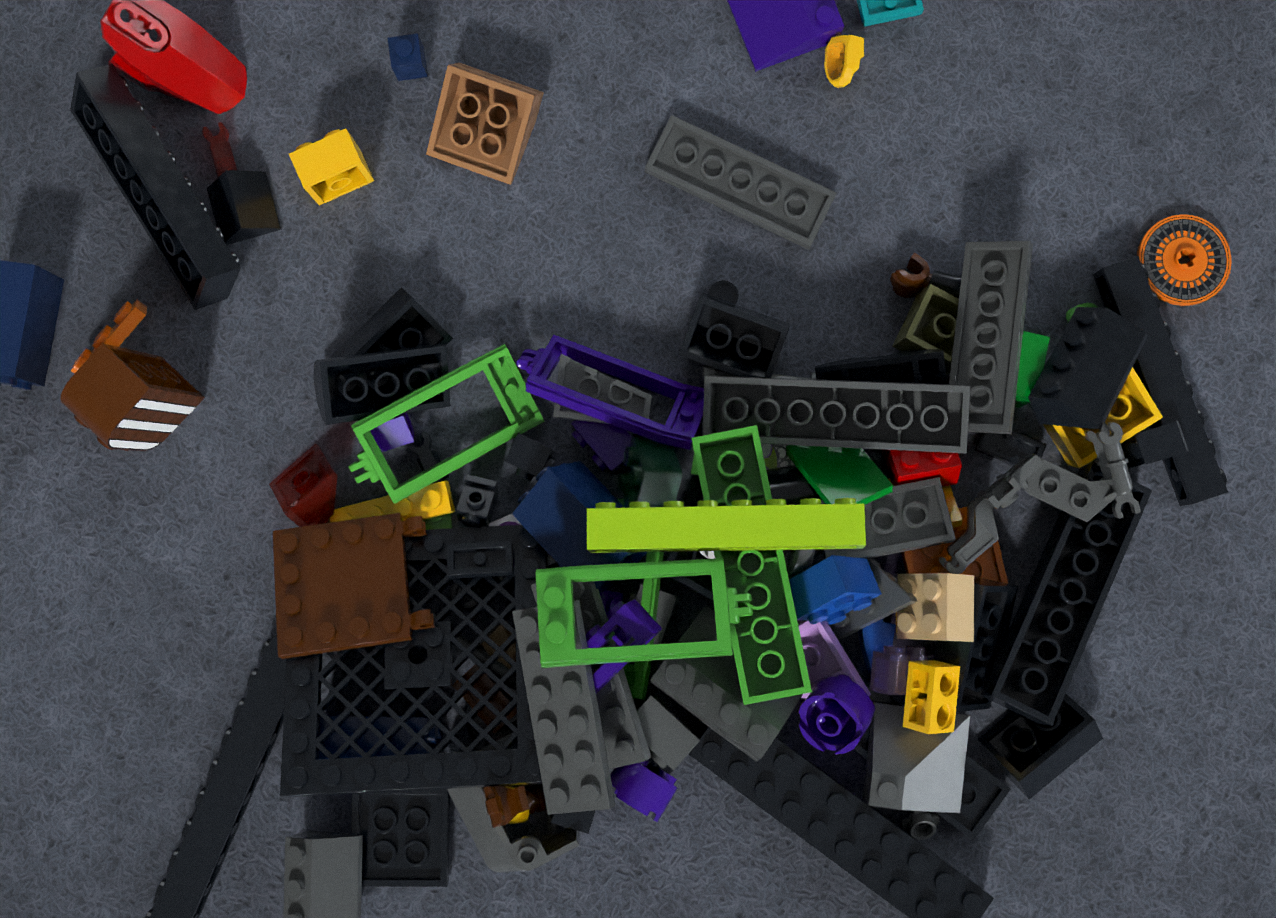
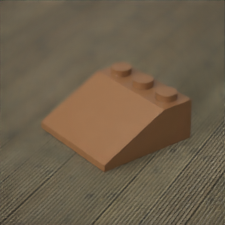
[426,62,544,185]

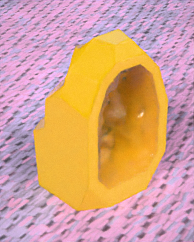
[824,35,864,88]

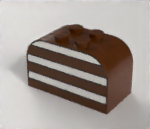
[60,343,205,451]

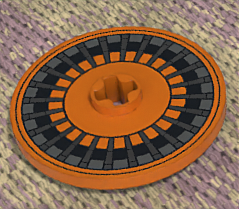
[1137,214,1232,306]

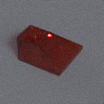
[269,444,338,527]

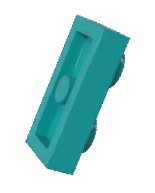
[857,0,924,27]

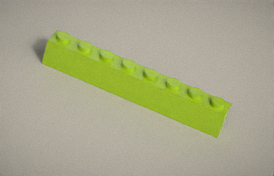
[587,498,866,553]

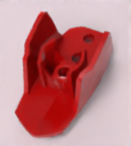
[100,0,247,114]

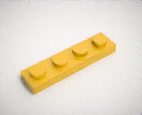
[328,481,455,523]

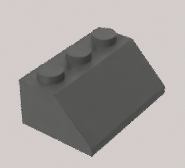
[283,830,363,918]

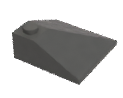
[862,702,970,813]

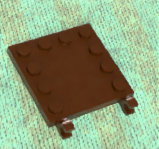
[273,513,435,659]

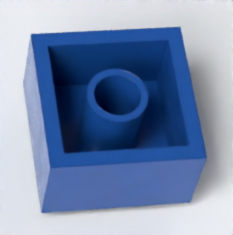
[789,555,882,625]

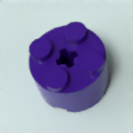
[799,674,875,754]
[610,761,678,822]

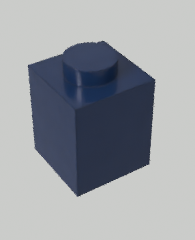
[387,33,428,81]

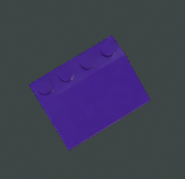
[727,0,844,72]

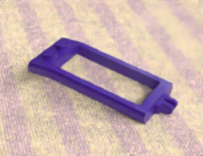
[516,335,704,450]

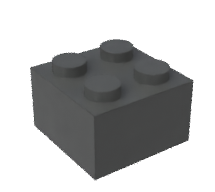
[636,691,700,771]

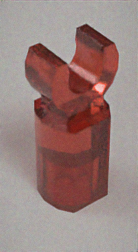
[202,122,238,177]

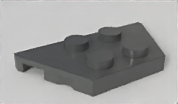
[829,558,917,641]

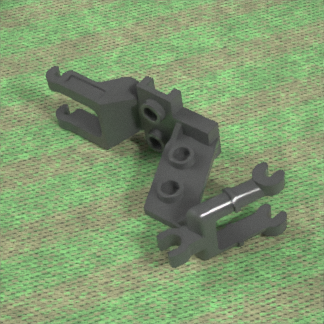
[938,422,1141,574]

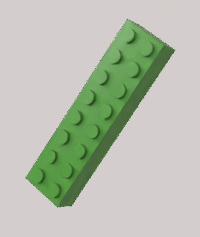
[691,425,812,705]

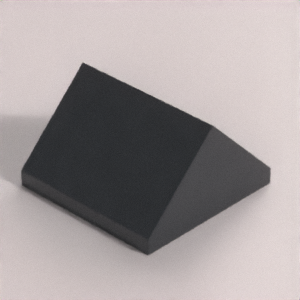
[207,170,282,245]

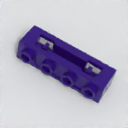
[586,599,662,694]

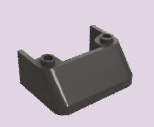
[447,720,579,873]

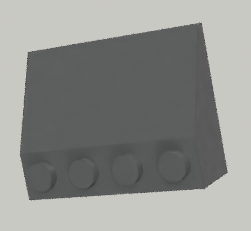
[650,605,811,762]

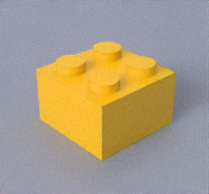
[289,128,374,206]

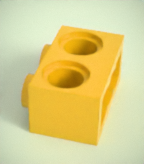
[903,660,960,734]

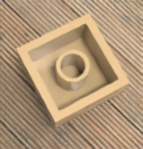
[897,573,974,642]

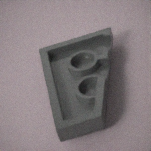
[553,354,652,424]

